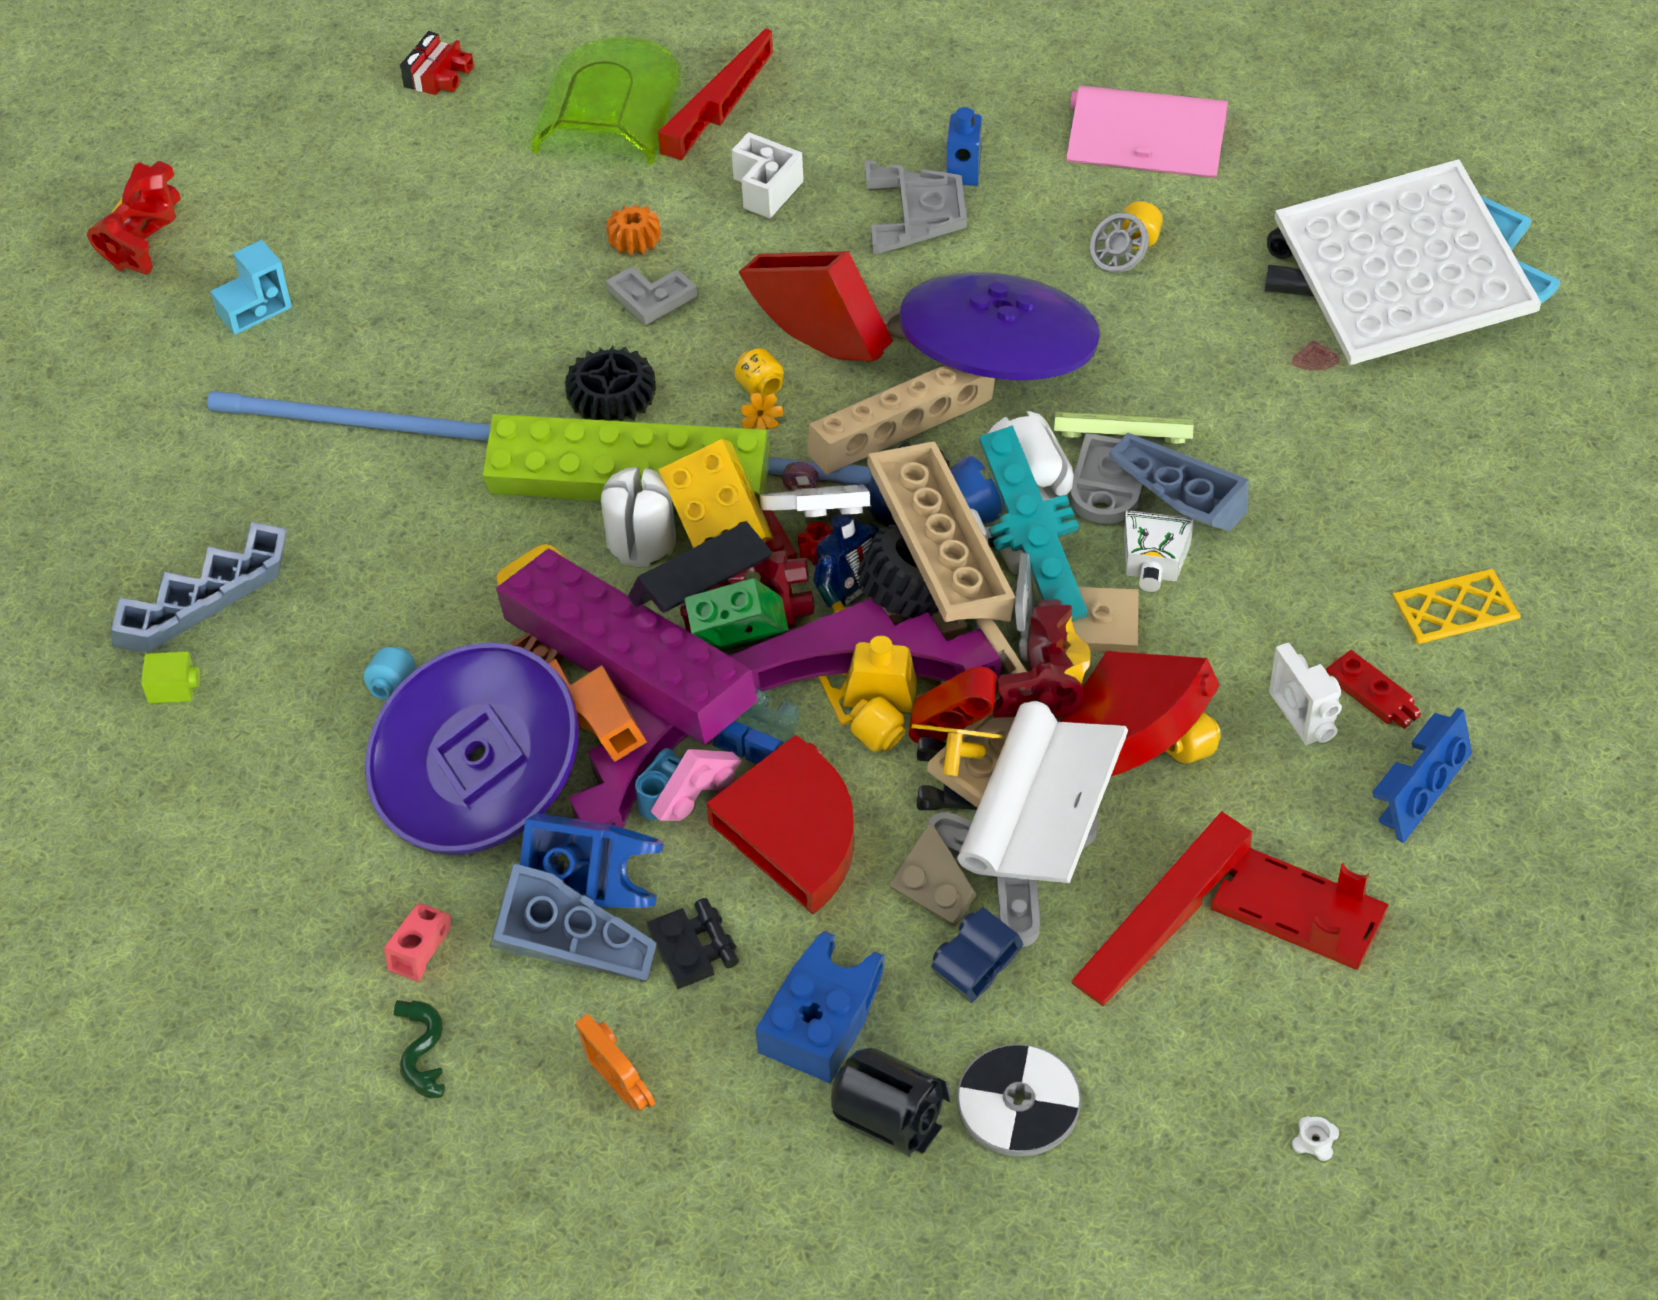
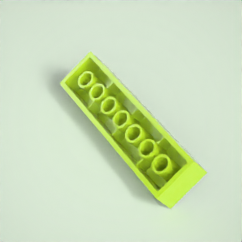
[482,414,771,507]

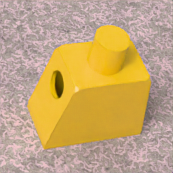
[843,636,917,713]

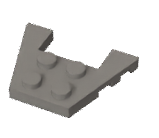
[865,160,967,254]

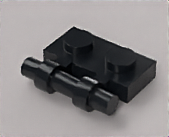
[647,898,739,990]

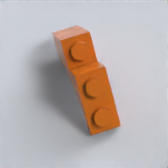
[548,659,647,762]

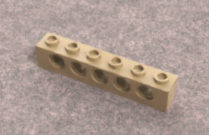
[807,365,995,475]

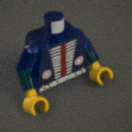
[813,514,880,614]

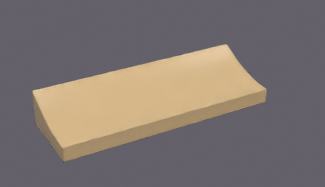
[867,441,1016,622]

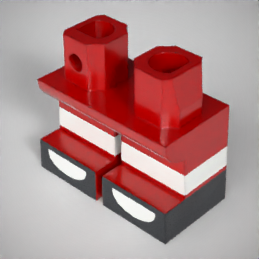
[400,31,474,95]

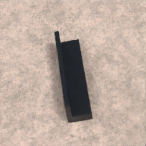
[627,521,772,613]

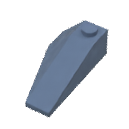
[1109,433,1249,531]
[489,863,657,981]

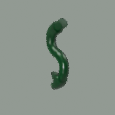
[394,1000,445,1099]

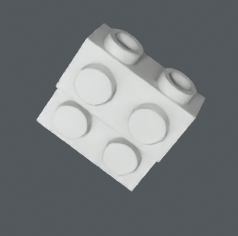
[1269,642,1342,745]

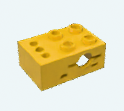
[658,439,774,548]

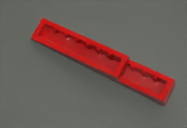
[658,28,773,160]
[1072,811,1253,1006]

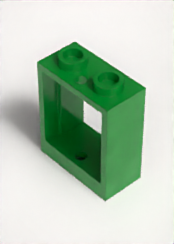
[685,578,789,651]

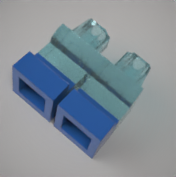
[713,688,799,764]

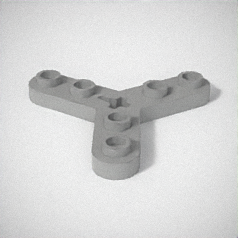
[926,812,1098,947]

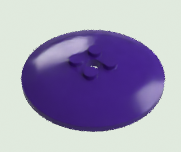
[899,272,1100,380]
[365,643,579,855]

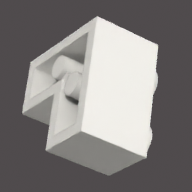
[731,132,803,219]

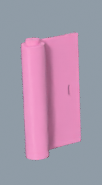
[1066,85,1228,178]

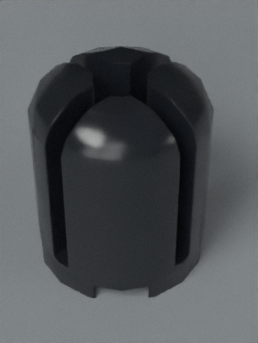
[831,1048,951,1157]

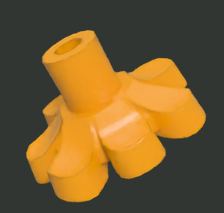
[741,393,784,430]

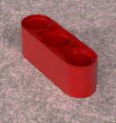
[908,666,998,743]

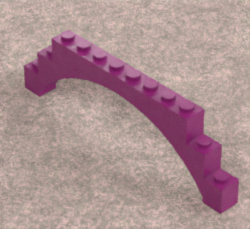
[569,598,1002,828]

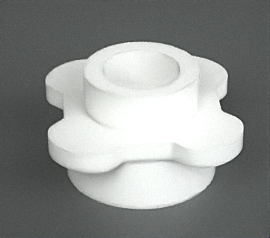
[1292,1117,1339,1161]

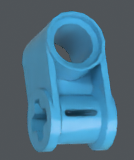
[635,748,681,820]

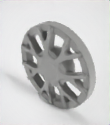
[1090,213,1149,273]

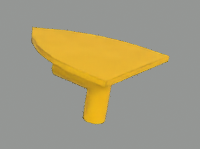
[911,724,1004,776]

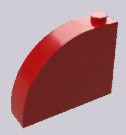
[739,251,893,362]
[1060,651,1220,776]
[706,734,855,915]

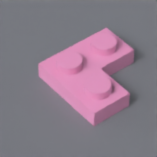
[650,749,742,821]

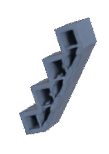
[111,522,287,652]

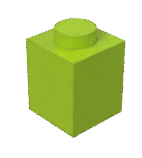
[141,651,201,703]

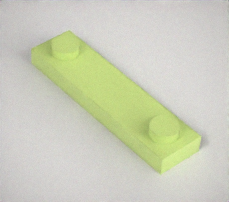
[1054,412,1194,444]

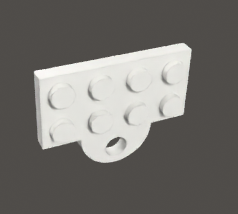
[760,484,870,517]

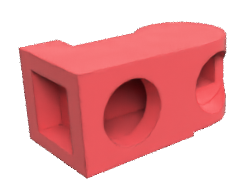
[384,903,452,982]

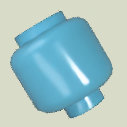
[363,647,417,700]

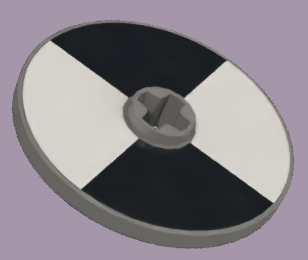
[957,1044,1081,1157]

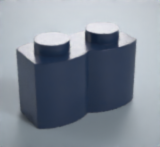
[931,907,1023,1003]

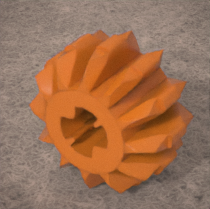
[606,204,661,257]

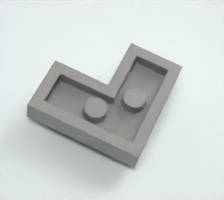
[606,267,698,325]

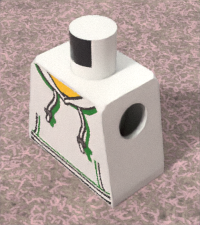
[1124,510,1194,592]

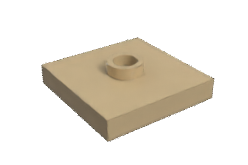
[1072,587,1139,653]

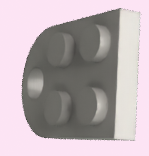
[1070,433,1144,524]

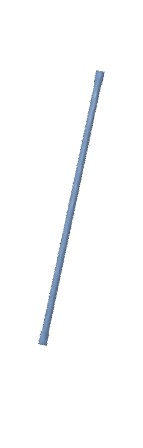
[208,391,873,487]

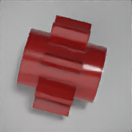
[798,522,841,566]

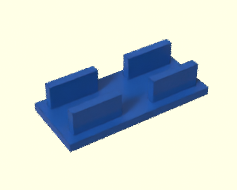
[1372,708,1472,843]

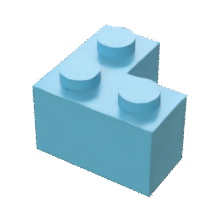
[210,240,292,335]

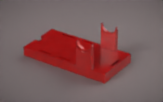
[1211,848,1389,970]

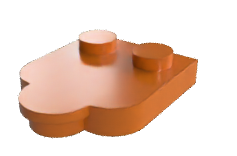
[575,1013,655,1111]

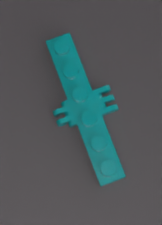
[979,425,1088,622]

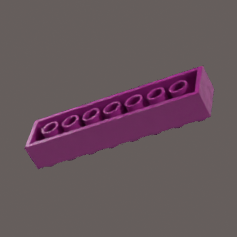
[496,548,758,745]

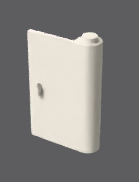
[957,701,1128,883]

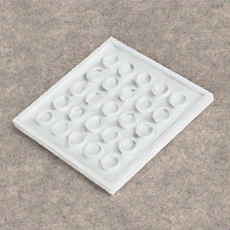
[1275,159,1541,365]

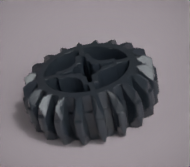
[565,345,656,421]

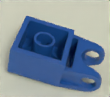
[520,813,664,908]
[756,931,885,1083]

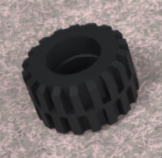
[857,525,939,618]

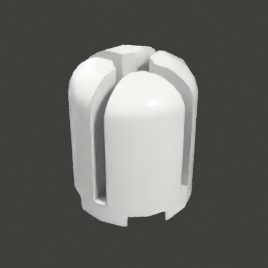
[987,411,1074,501]
[601,467,676,567]

